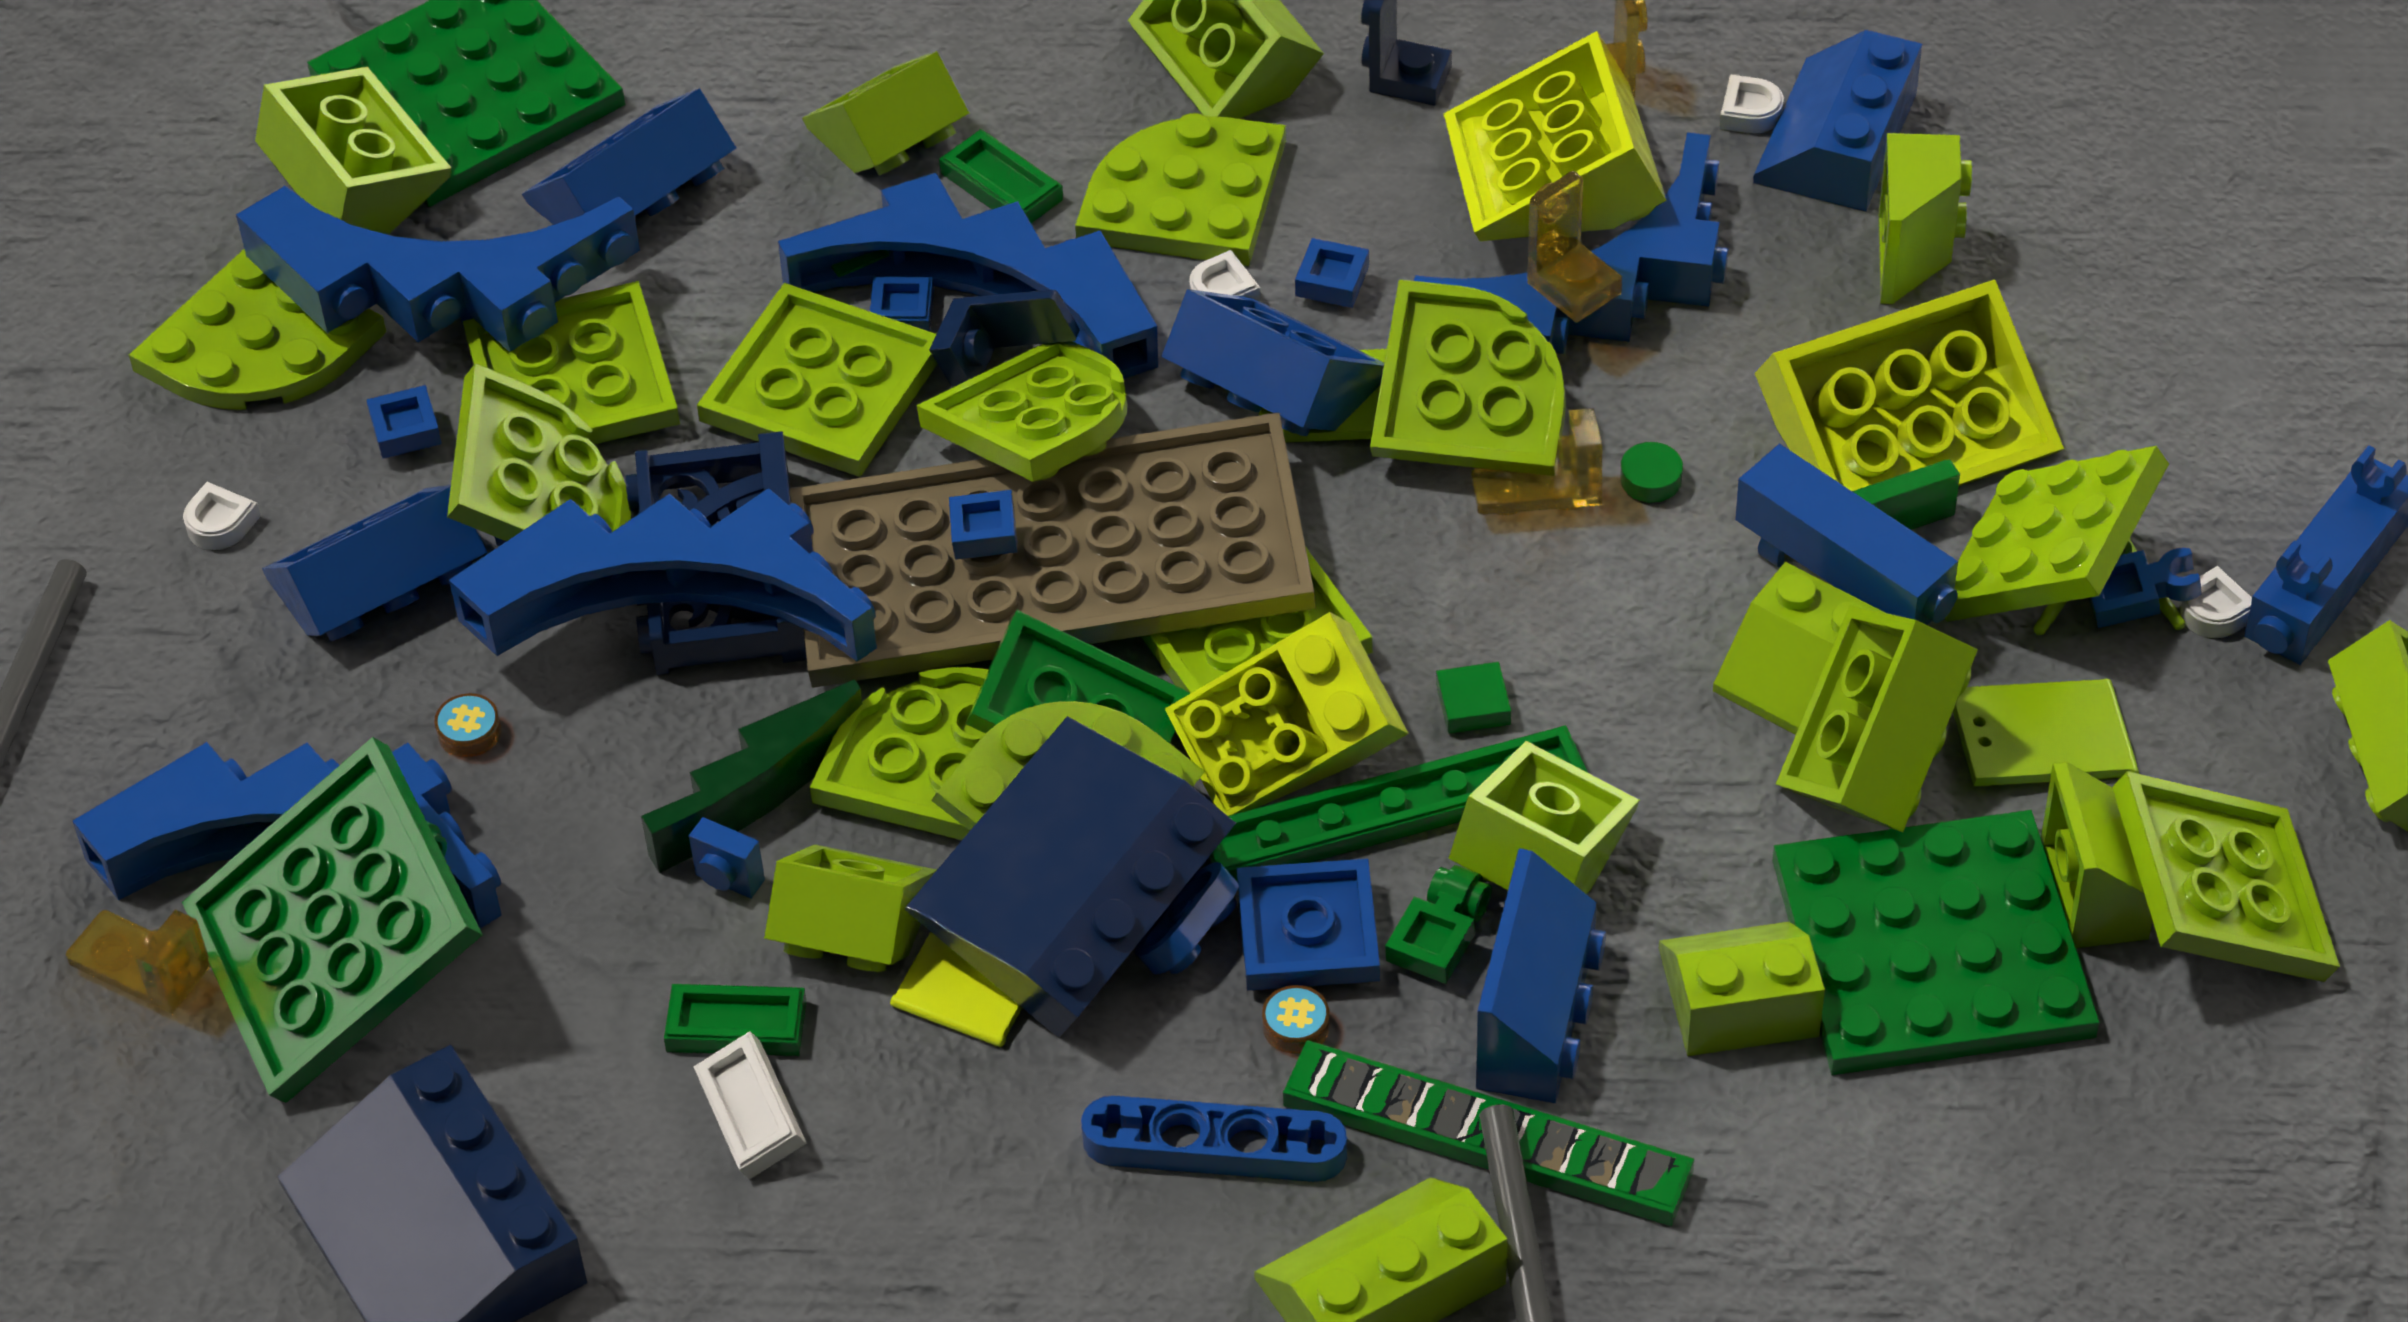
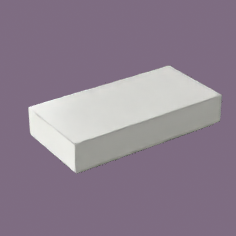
[694,1031,807,1179]

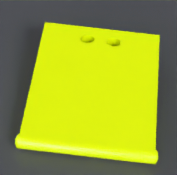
[890,932,1022,1047]

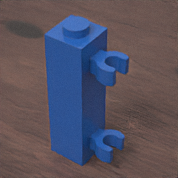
[1735,444,1958,625]
[2244,445,2408,665]

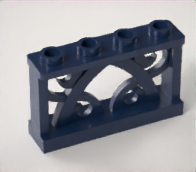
[625,431,807,675]

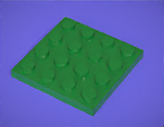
[307,0,626,207]
[182,737,483,1103]
[1772,810,2099,1075]

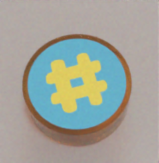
[434,693,501,757]
[1262,985,1330,1054]

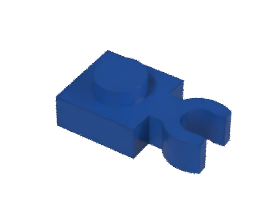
[2089,548,2202,628]

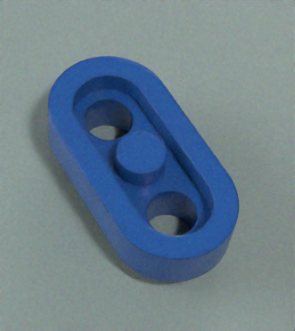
[1135,862,1239,975]

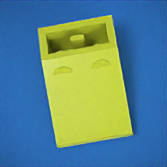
[1165,612,1409,816]

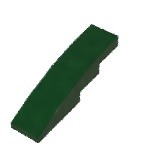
[641,680,863,873]

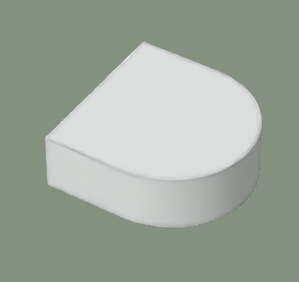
[1720,74,1784,134]
[1189,250,1261,302]
[183,482,261,550]
[2180,566,2252,638]

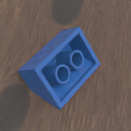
[1753,30,1922,212]
[522,88,737,225]
[1161,289,1384,436]
[262,485,487,641]
[1476,848,1606,1104]

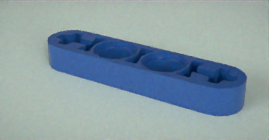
[1081,1096,1347,1182]

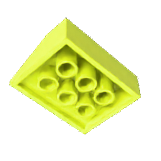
[1443,31,1666,241]
[1755,279,2064,491]

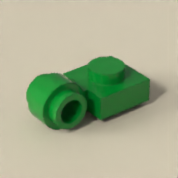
[1385,865,1492,984]

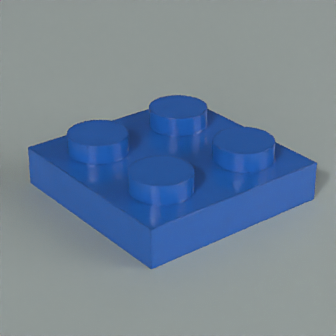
[1237,858,1380,991]

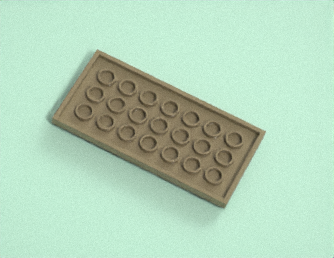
[790,412,1316,688]

